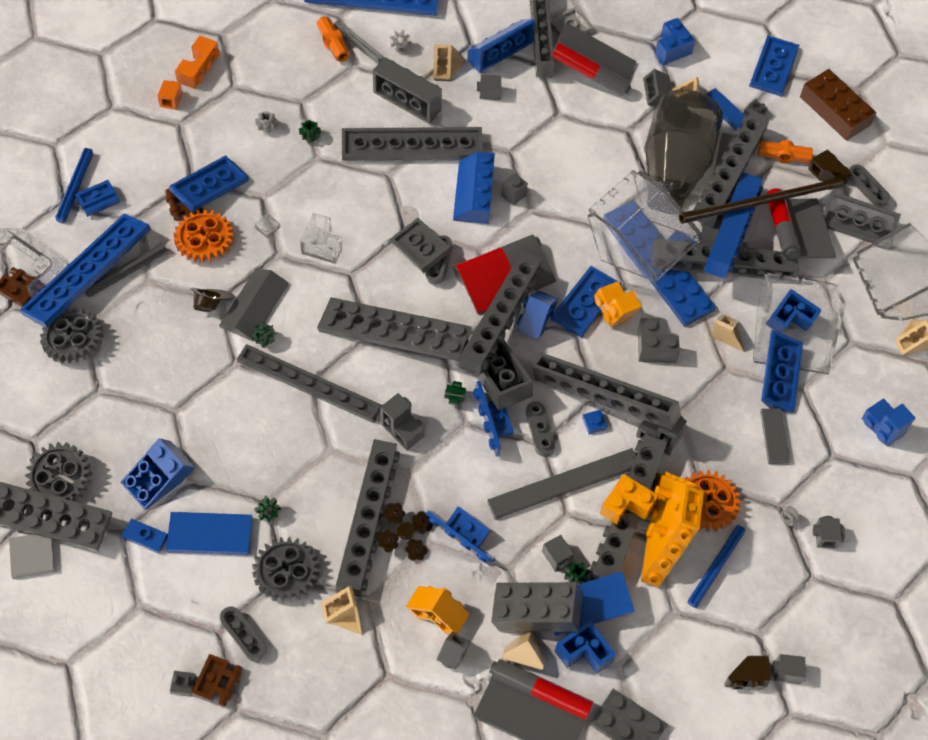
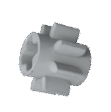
[390,30,411,51]
[255,111,278,133]

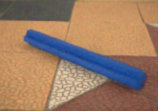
[55,148,93,223]
[687,525,746,608]

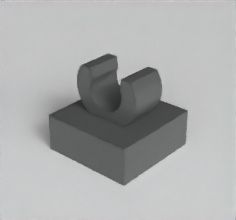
[743,98,768,116]
[170,671,196,697]

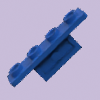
[473,381,514,457]
[426,506,495,563]

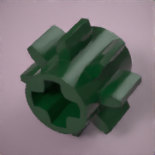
[299,120,321,142]
[252,322,277,347]
[444,381,466,406]
[254,495,281,522]
[564,561,590,585]

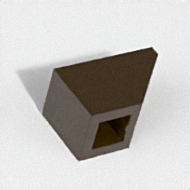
[808,149,851,184]
[724,656,771,690]

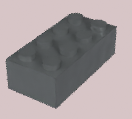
[373,57,442,124]
[476,340,533,411]
[491,582,583,632]

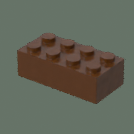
[800,69,877,141]

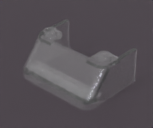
[0,228,70,299]

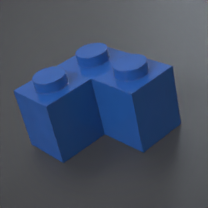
[655,17,695,65]
[765,289,822,333]
[517,290,559,339]
[862,398,916,447]
[554,620,616,674]

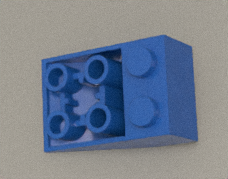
[120,438,195,510]

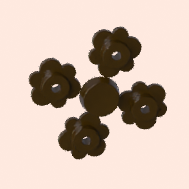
[377,503,433,561]

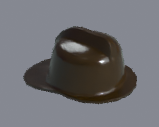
[191,288,234,312]

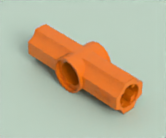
[316,16,350,63]
[758,140,813,164]

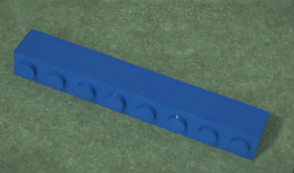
[703,172,764,279]

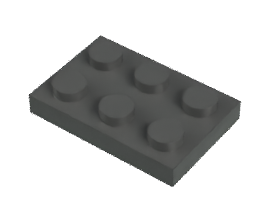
[390,218,452,274]
[590,688,668,740]

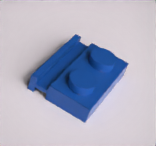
[75,180,120,217]

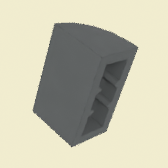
[643,69,673,107]

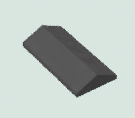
[823,191,901,248]
[219,268,289,341]

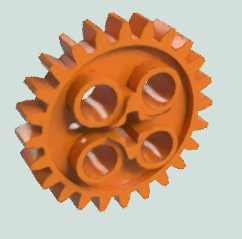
[173,209,234,264]
[685,470,741,533]

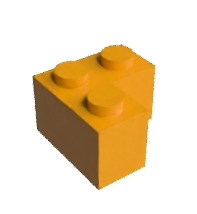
[594,281,642,328]
[600,474,658,525]
[406,586,469,634]

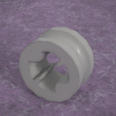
[780,506,800,526]

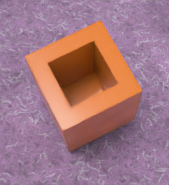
[157,80,183,110]

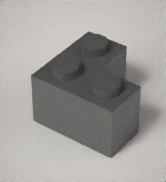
[638,318,680,363]
[380,393,425,451]
[636,416,687,456]

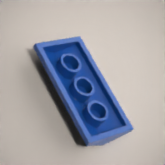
[761,330,803,413]

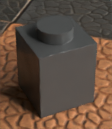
[477,74,501,100]
[501,173,528,206]
[542,535,574,571]
[437,631,471,670]
[772,654,805,684]

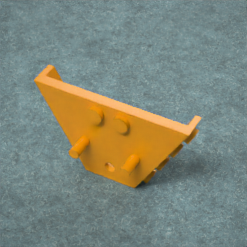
[641,471,704,588]

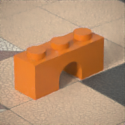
[175,35,220,89]

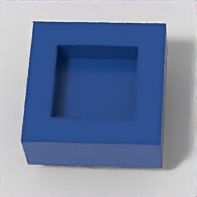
[582,410,607,434]

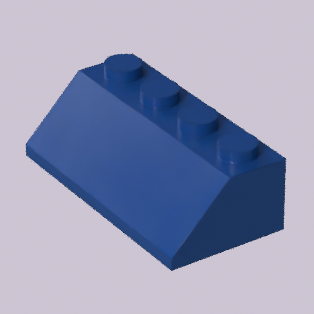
[467,19,535,73]
[453,152,495,224]

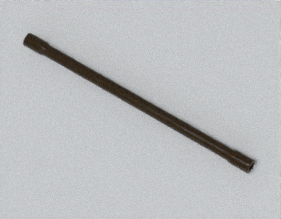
[678,177,844,224]

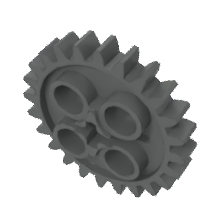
[40,308,104,364]
[25,442,92,502]
[252,537,320,603]

